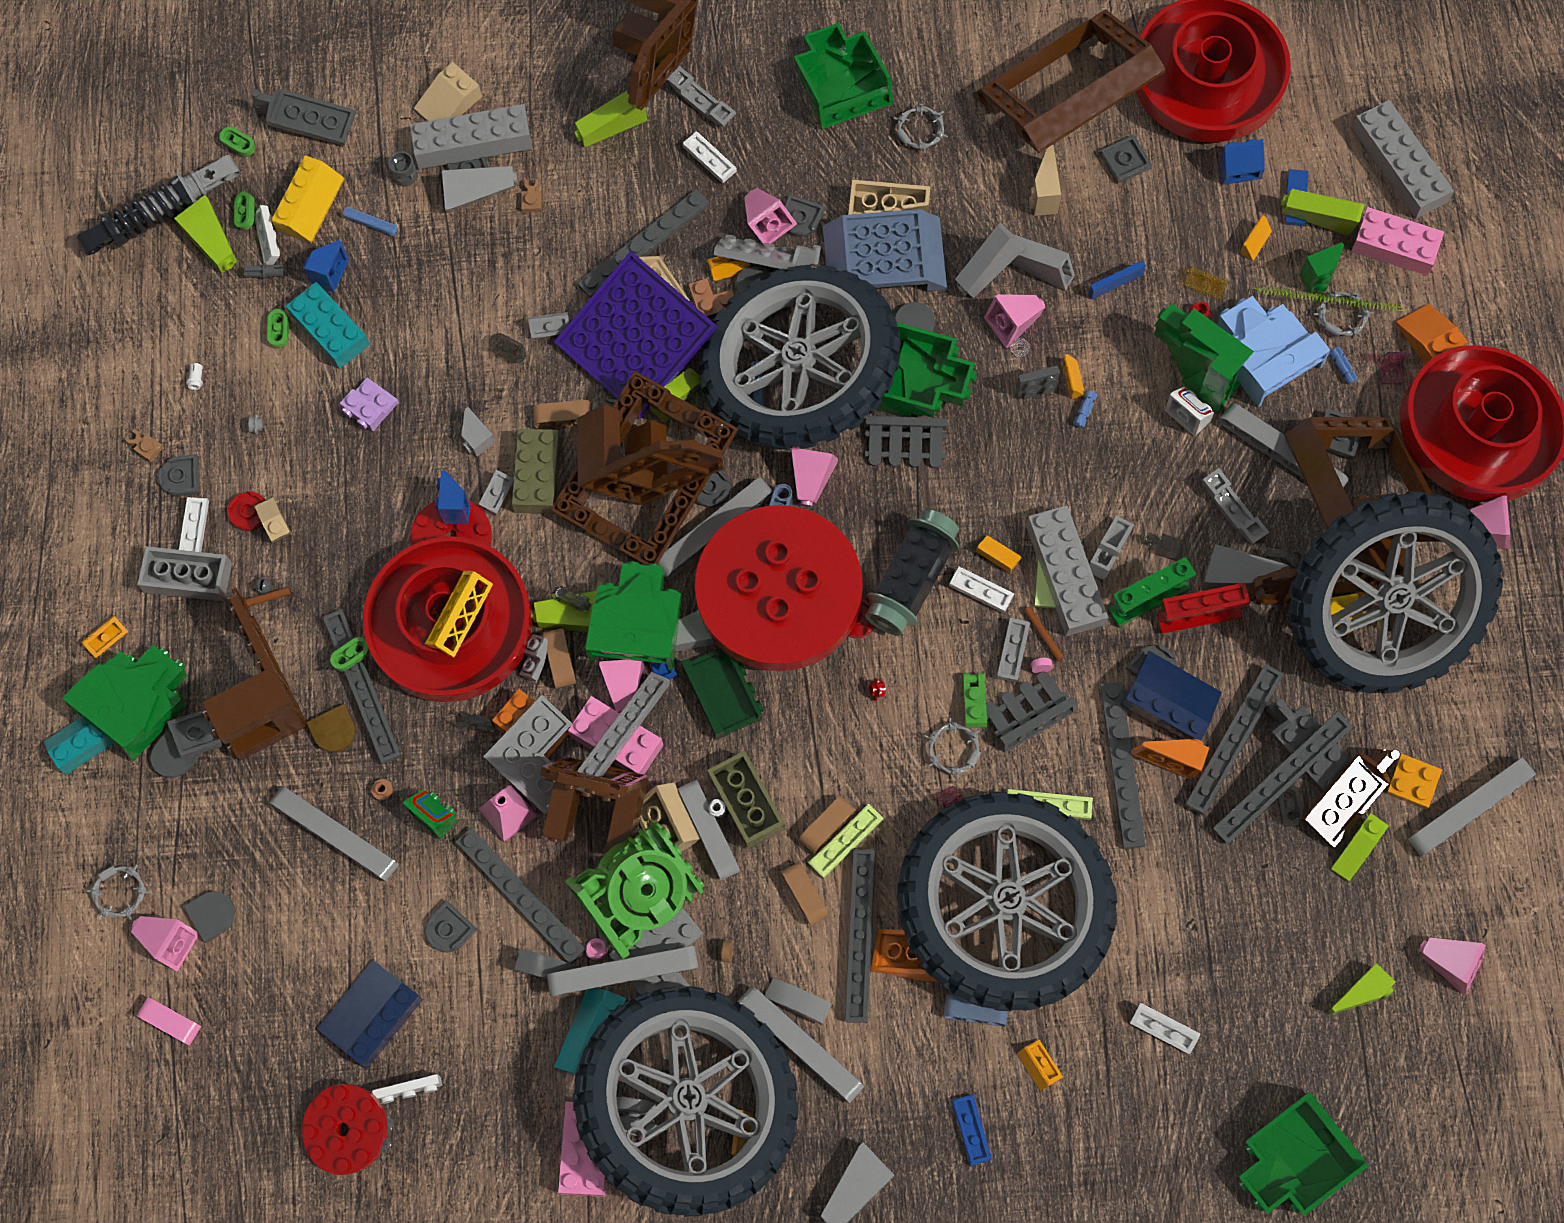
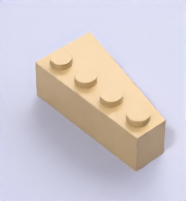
[848,180,930,215]

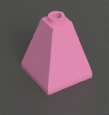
[744,188,797,244]
[984,294,1045,348]
[792,447,838,506]
[1470,496,1510,549]
[599,660,644,713]
[479,784,538,842]
[131,916,199,971]
[1419,938,1486,995]

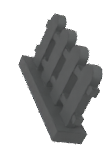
[865,416,947,468]
[986,672,1077,752]

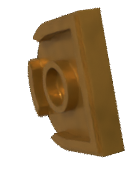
[306,704,356,753]

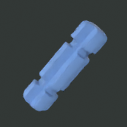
[1330,347,1358,384]
[1073,390,1097,428]

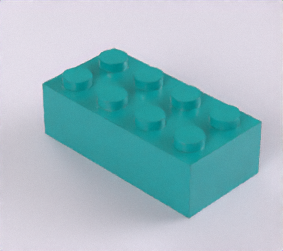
[286,282,370,369]

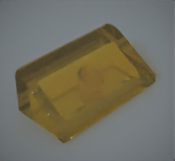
[1184,266,1229,300]

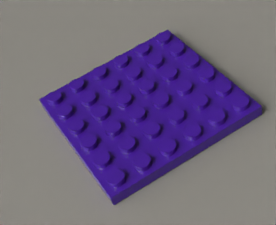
[554,251,718,418]

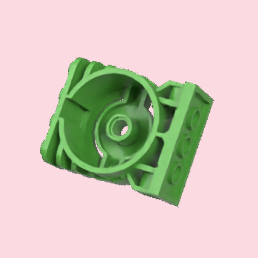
[564,820,704,959]

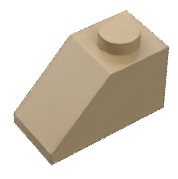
[255,497,292,543]

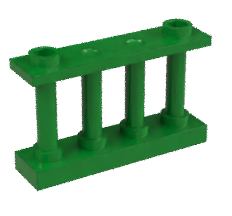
[1108,557,1196,628]

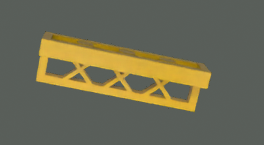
[425,571,493,657]

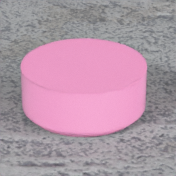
[1031,658,1053,674]
[586,938,608,961]

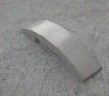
[667,66,736,127]
[1202,468,1269,545]

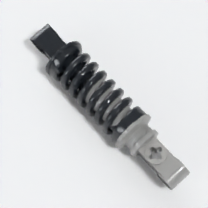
[76,155,240,256]

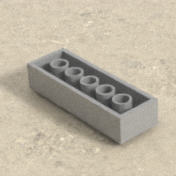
[1352,100,1454,219]
[410,104,533,169]
[1026,506,1109,636]

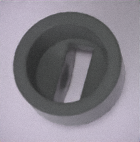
[255,578,272,595]

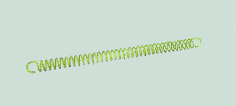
[1252,286,1404,312]

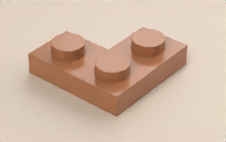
[689,278,734,319]

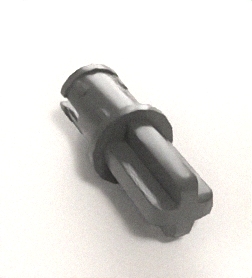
[244,263,284,279]

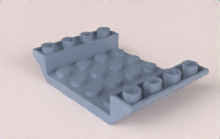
[823,209,947,291]

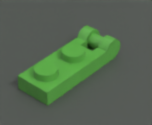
[963,672,987,728]

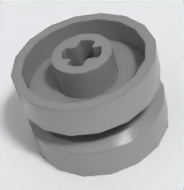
[616,1097,661,1138]

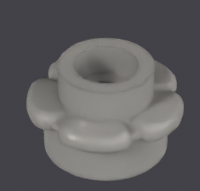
[249,415,263,434]

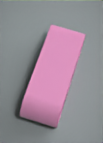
[136,997,201,1046]

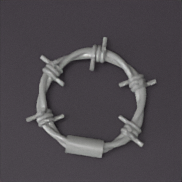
[893,102,948,153]
[1313,289,1374,337]
[924,718,981,779]
[86,864,150,920]

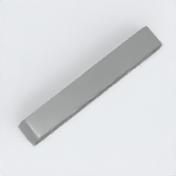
[1219,403,1348,488]
[658,478,774,580]
[1408,757,1537,857]
[269,786,399,882]
[547,946,699,996]
[737,986,864,1104]

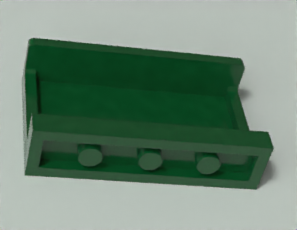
[681,648,764,740]

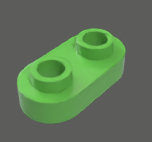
[220,127,256,157]
[234,192,254,230]
[267,309,289,348]
[330,637,370,671]

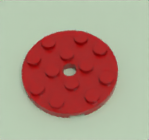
[410,500,492,547]
[302,1084,387,1175]

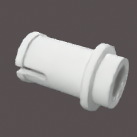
[186,363,203,390]
[709,799,726,818]

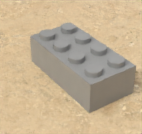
[137,546,232,601]

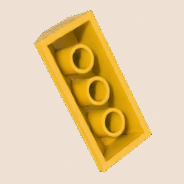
[272,155,344,244]

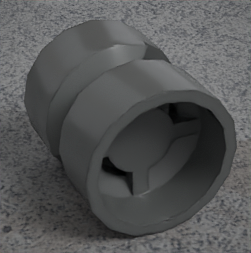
[388,151,418,187]

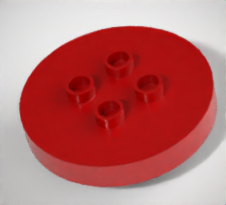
[1136,0,1291,142]
[1400,345,1564,502]
[695,505,863,671]
[363,536,532,702]

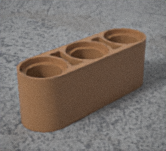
[533,400,591,429]
[543,628,576,689]
[799,796,857,854]
[781,862,829,926]

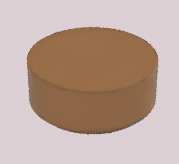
[721,940,734,963]

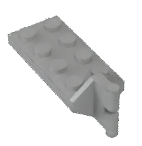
[714,235,821,271]

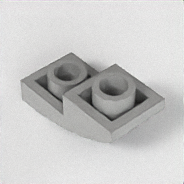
[519,634,548,681]

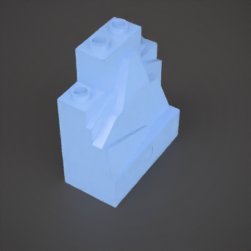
[1217,296,1330,407]

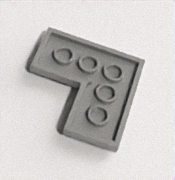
[483,695,572,815]
[609,908,704,995]

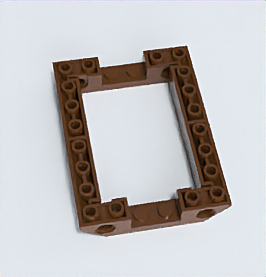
[973,9,1166,153]
[550,370,739,566]
[1285,417,1442,542]

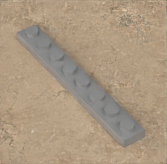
[576,672,670,795]

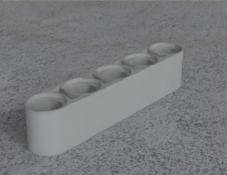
[677,779,740,880]

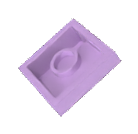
[340,378,399,431]

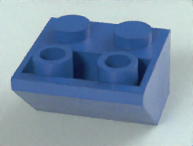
[1218,139,1265,185]
[435,471,470,524]

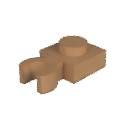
[521,179,542,213]
[125,429,164,462]

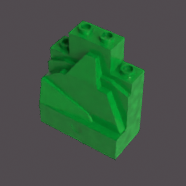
[794,23,893,129]
[1154,303,1254,413]
[875,322,977,418]
[586,561,682,670]
[62,645,187,762]
[1238,1091,1369,1216]

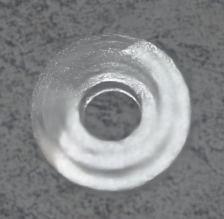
[1010,338,1030,357]

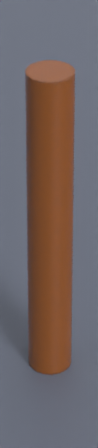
[229,587,291,611]
[1024,606,1064,662]

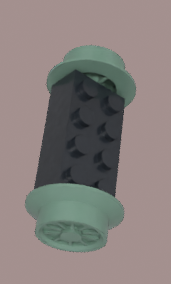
[865,509,959,636]

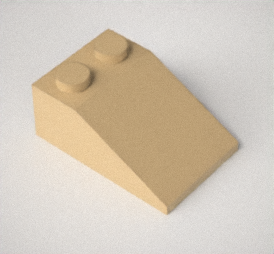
[414,62,482,121]
[1029,145,1061,216]

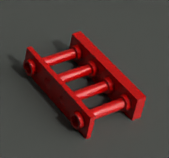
[1156,583,1250,634]

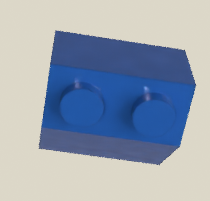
[304,240,349,293]

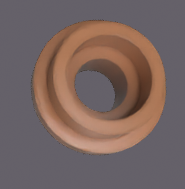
[371,779,393,800]

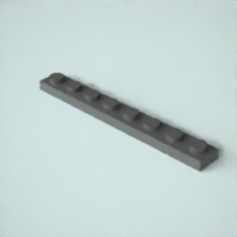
[578,189,710,298]
[323,609,402,765]
[1185,664,1284,816]
[1100,682,1145,849]
[1212,711,1353,844]
[456,827,586,964]
[845,850,876,1023]

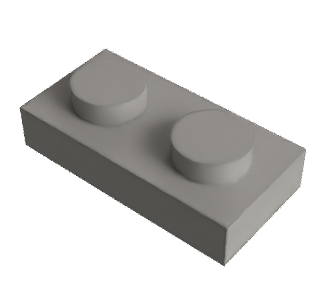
[528,312,569,338]
[478,469,514,515]

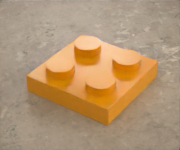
[1386,754,1442,810]

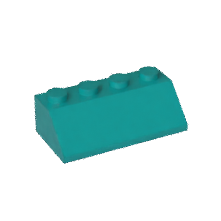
[44,717,114,775]
[554,988,628,1076]

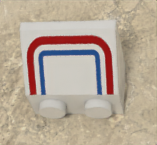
[1165,387,1214,437]

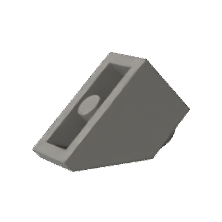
[461,407,496,457]

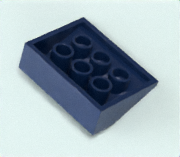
[1120,651,1222,741]
[317,960,423,1069]

